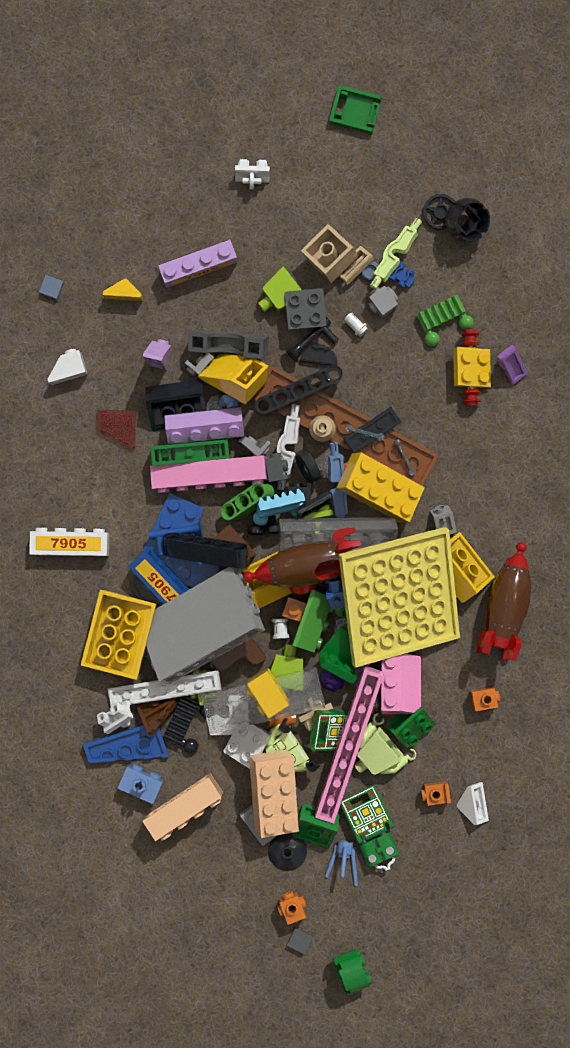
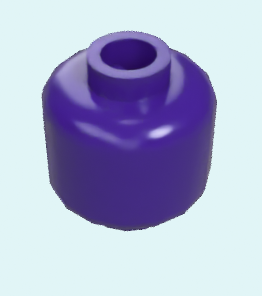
[319,668,345,692]

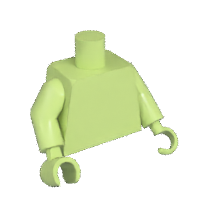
[354,713,416,775]

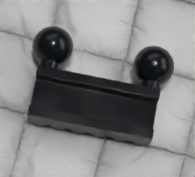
[163,696,215,754]

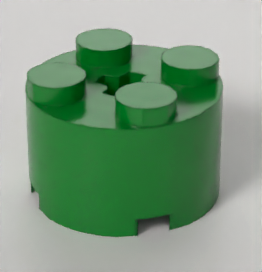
[332,949,372,996]

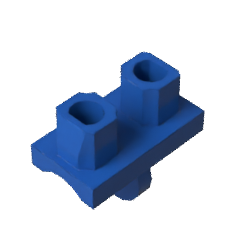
[326,577,345,610]

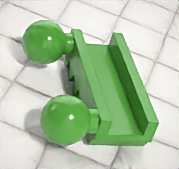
[416,295,474,347]

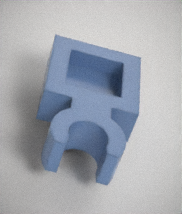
[219,394,252,409]

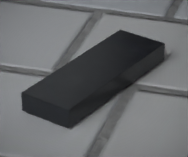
[343,407,401,454]

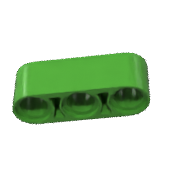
[221,483,274,521]

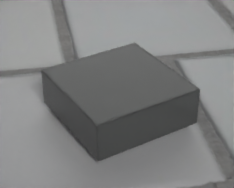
[287,927,313,954]

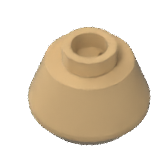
[309,416,335,442]

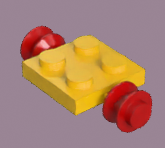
[453,329,491,407]

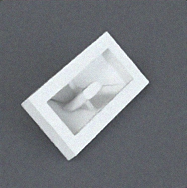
[457,782,489,825]

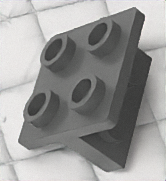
[285,288,326,330]

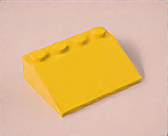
[81,590,156,680]

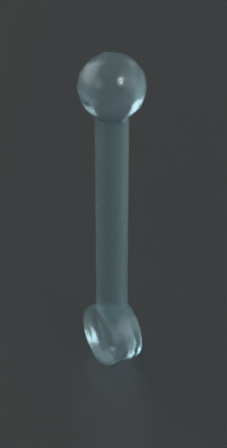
[345,424,385,441]

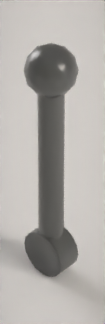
[394,439,416,476]

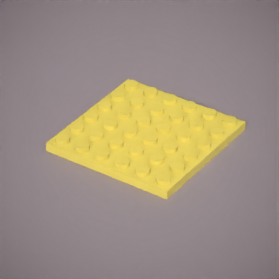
[338,527,460,667]

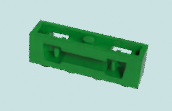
[150,439,230,466]

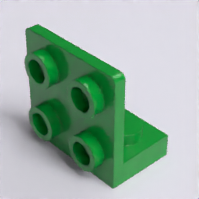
[318,626,357,684]

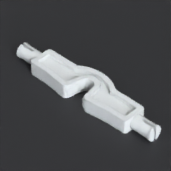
[277,404,301,490]

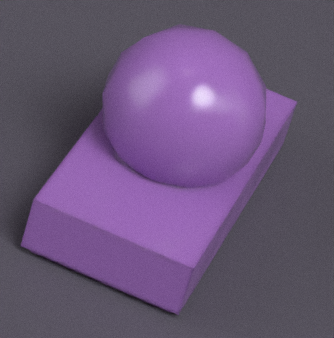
[497,345,528,385]

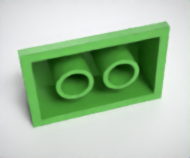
[292,590,333,652]

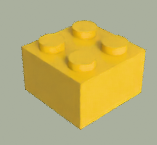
[246,668,289,718]

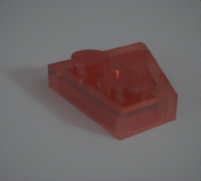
[97,410,136,448]

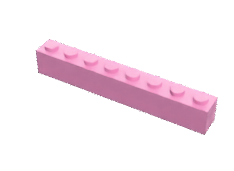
[315,665,384,824]

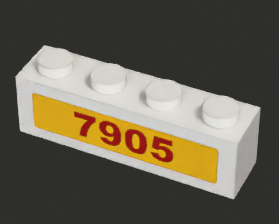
[29,528,109,556]

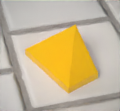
[103,279,143,301]

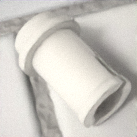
[344,313,368,337]

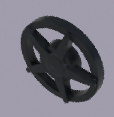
[423,194,455,230]

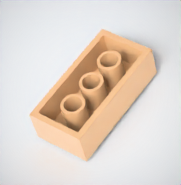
[249,749,299,838]
[143,773,223,841]

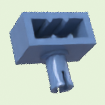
[117,764,164,804]

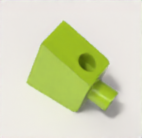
[258,266,301,313]
[270,644,303,691]

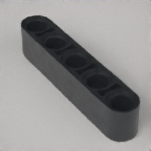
[255,365,343,416]
[163,532,249,569]

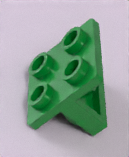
[386,707,435,749]

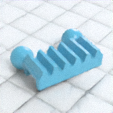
[253,489,305,526]

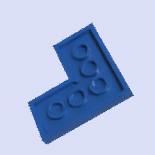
[142,493,220,587]

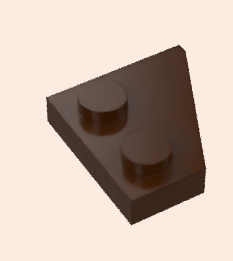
[135,698,178,736]

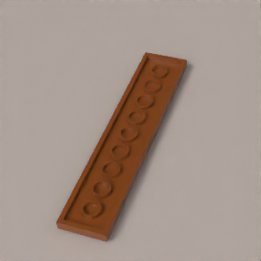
[252,365,439,486]

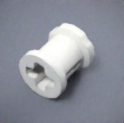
[271,618,289,639]

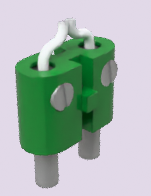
[359,832,400,871]

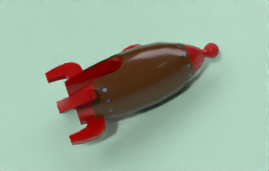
[243,527,361,594]
[477,542,531,661]

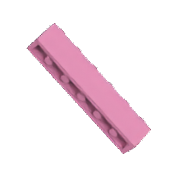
[150,456,269,493]

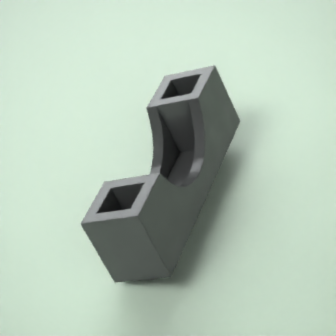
[188,329,269,359]

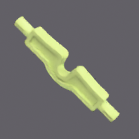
[370,218,422,290]

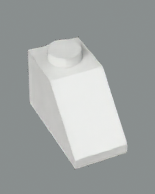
[48,349,88,385]

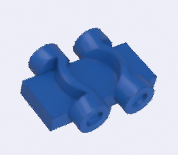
[389,262,416,288]

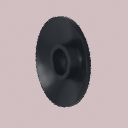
[268,833,307,871]

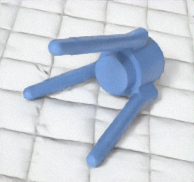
[325,840,358,887]

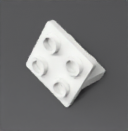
[224,718,271,769]

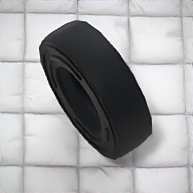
[295,449,321,484]

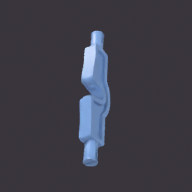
[327,442,348,527]

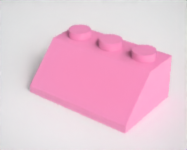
[381,654,421,715]

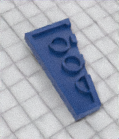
[83,724,169,763]

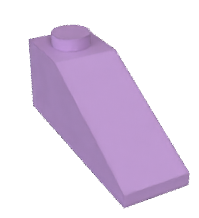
[143,339,172,370]

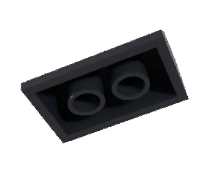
[145,379,207,431]

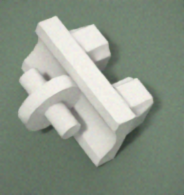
[235,159,270,189]
[97,700,133,734]

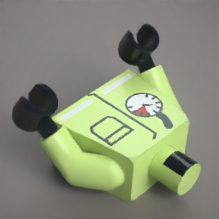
[265,718,320,772]

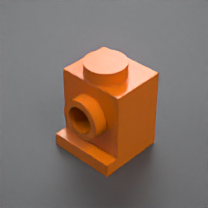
[421,781,451,806]

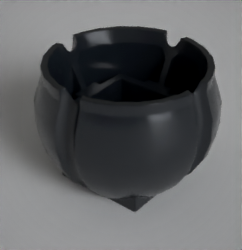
[444,198,490,242]

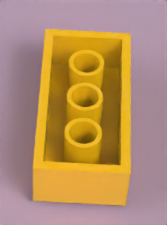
[337,452,424,523]

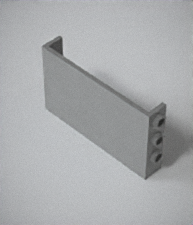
[145,567,265,684]

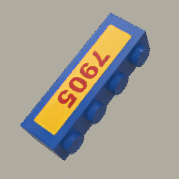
[128,547,189,605]

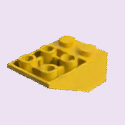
[198,353,269,405]

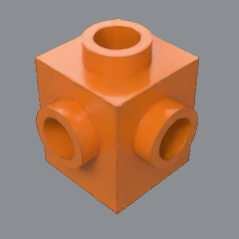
[277,891,307,925]

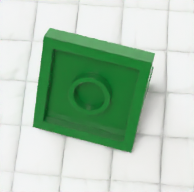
[292,803,340,849]

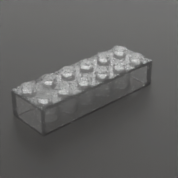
[278,517,398,560]
[202,667,326,734]

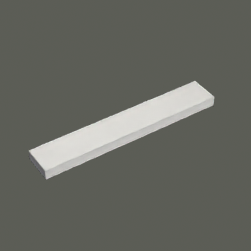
[108,670,222,706]

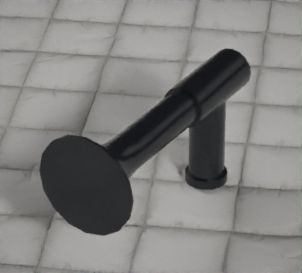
[284,317,339,363]

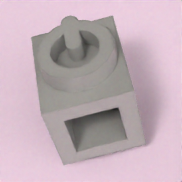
[368,286,399,319]

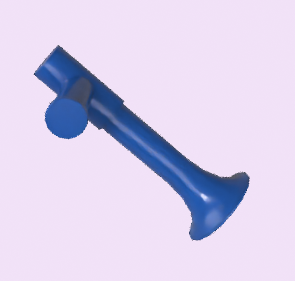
[149,518,203,556]

